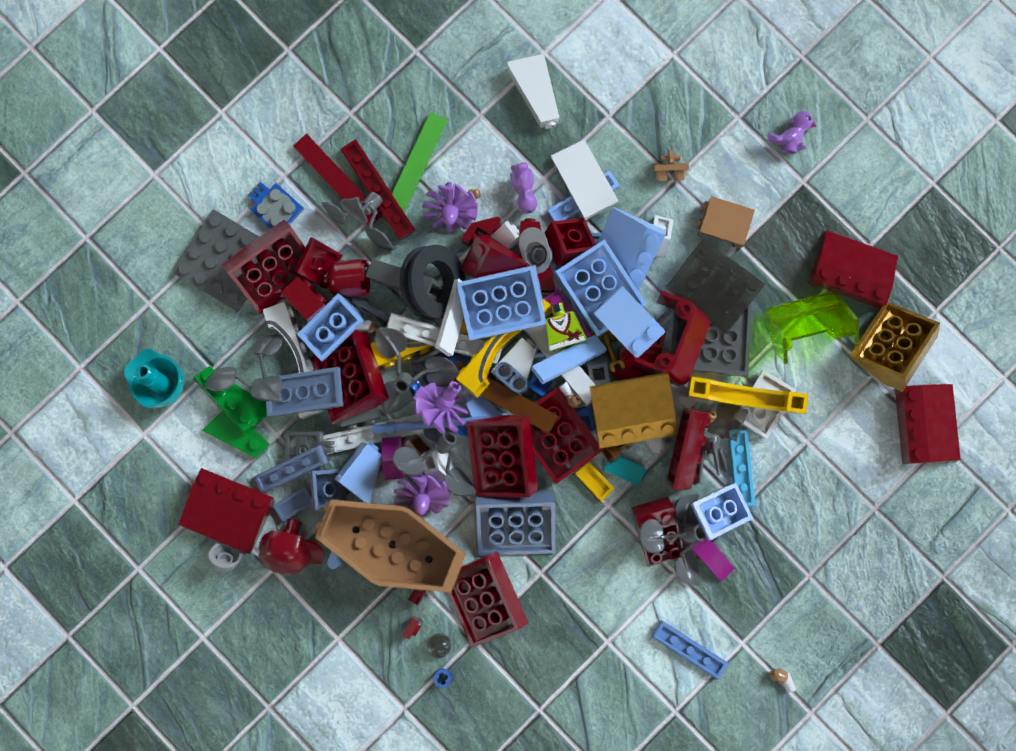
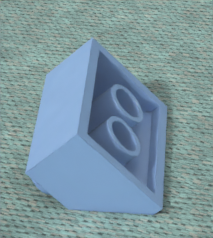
[297,294,364,362]

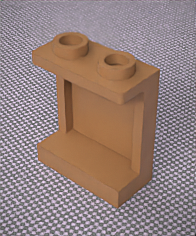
[696,196,755,249]

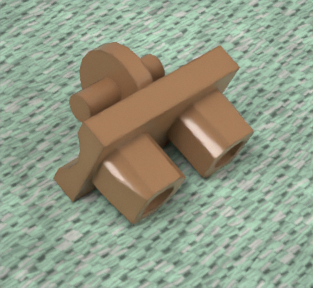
[652,150,689,181]

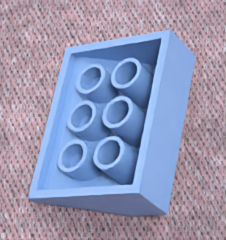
[597,207,666,292]
[555,239,647,337]
[457,265,546,340]

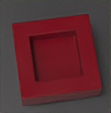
[402,616,421,639]

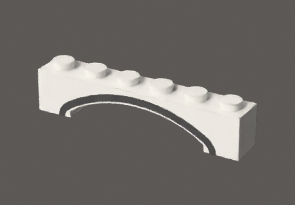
[263,302,325,419]

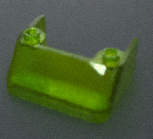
[765,292,859,364]

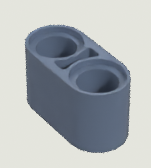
[495,362,529,394]

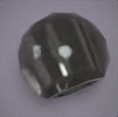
[427,633,452,658]

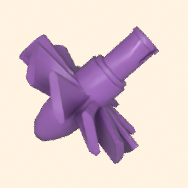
[422,182,478,232]
[412,381,468,434]
[394,471,451,516]

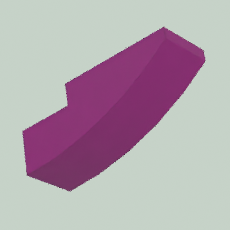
[682,537,735,582]

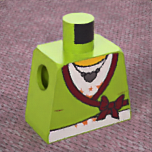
[546,303,587,351]

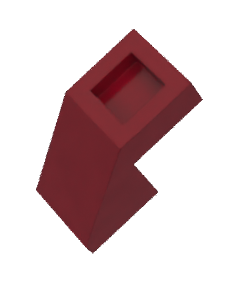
[461,217,502,247]

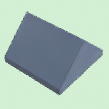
[310,469,346,511]

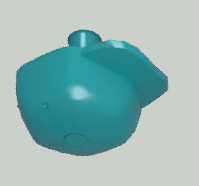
[124,349,185,409]

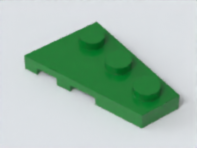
[202,411,271,458]

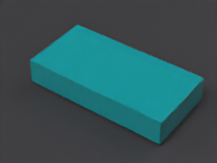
[603,456,646,486]

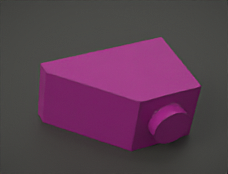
[382,436,405,480]

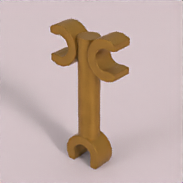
[590,330,625,375]

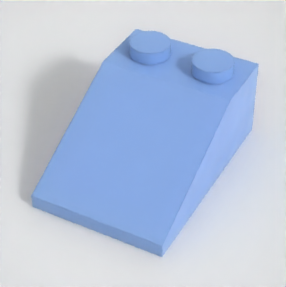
[594,286,666,358]
[691,483,753,541]

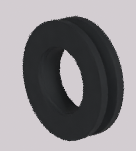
[400,245,466,320]

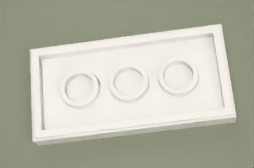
[551,139,619,220]

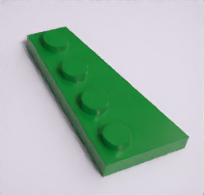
[194,366,267,434]

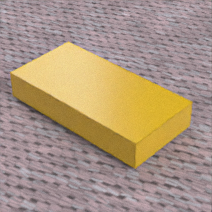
[574,461,615,502]

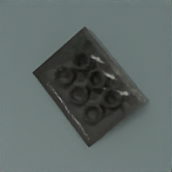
[666,238,765,334]

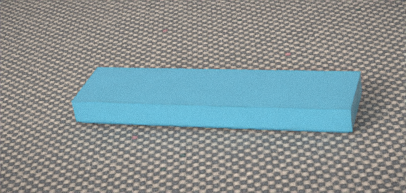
[727,429,756,507]

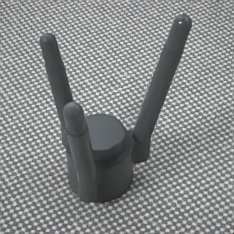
[411,349,443,377]
[697,437,728,484]

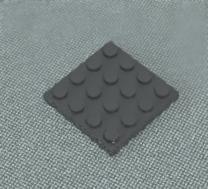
[172,209,259,312]
[671,294,752,377]

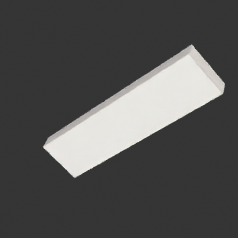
[435,279,464,356]

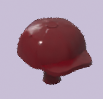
[258,519,323,575]

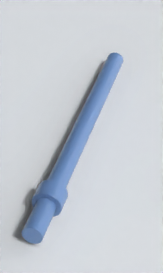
[372,416,487,433]

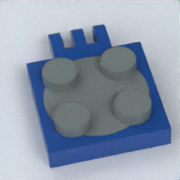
[248,182,304,229]

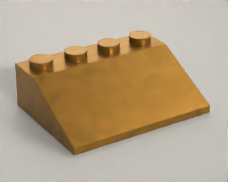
[849,302,940,392]
[589,372,678,448]

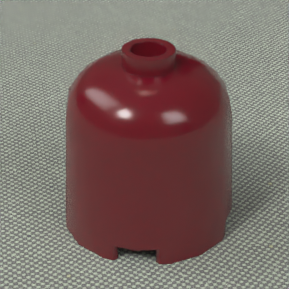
[324,259,370,297]

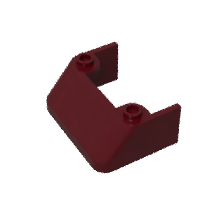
[631,290,710,386]

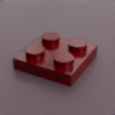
[294,237,343,289]

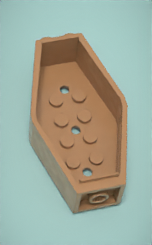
[314,500,466,592]

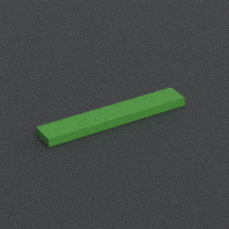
[392,112,448,213]

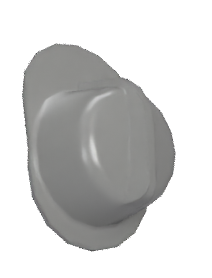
[519,227,552,274]
[208,541,246,574]

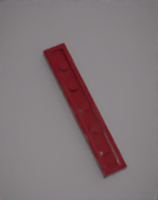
[293,133,383,226]
[340,139,416,241]

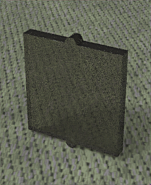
[707,403,749,441]

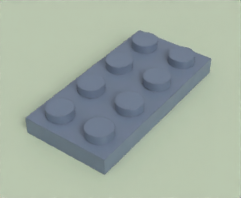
[264,367,343,417]

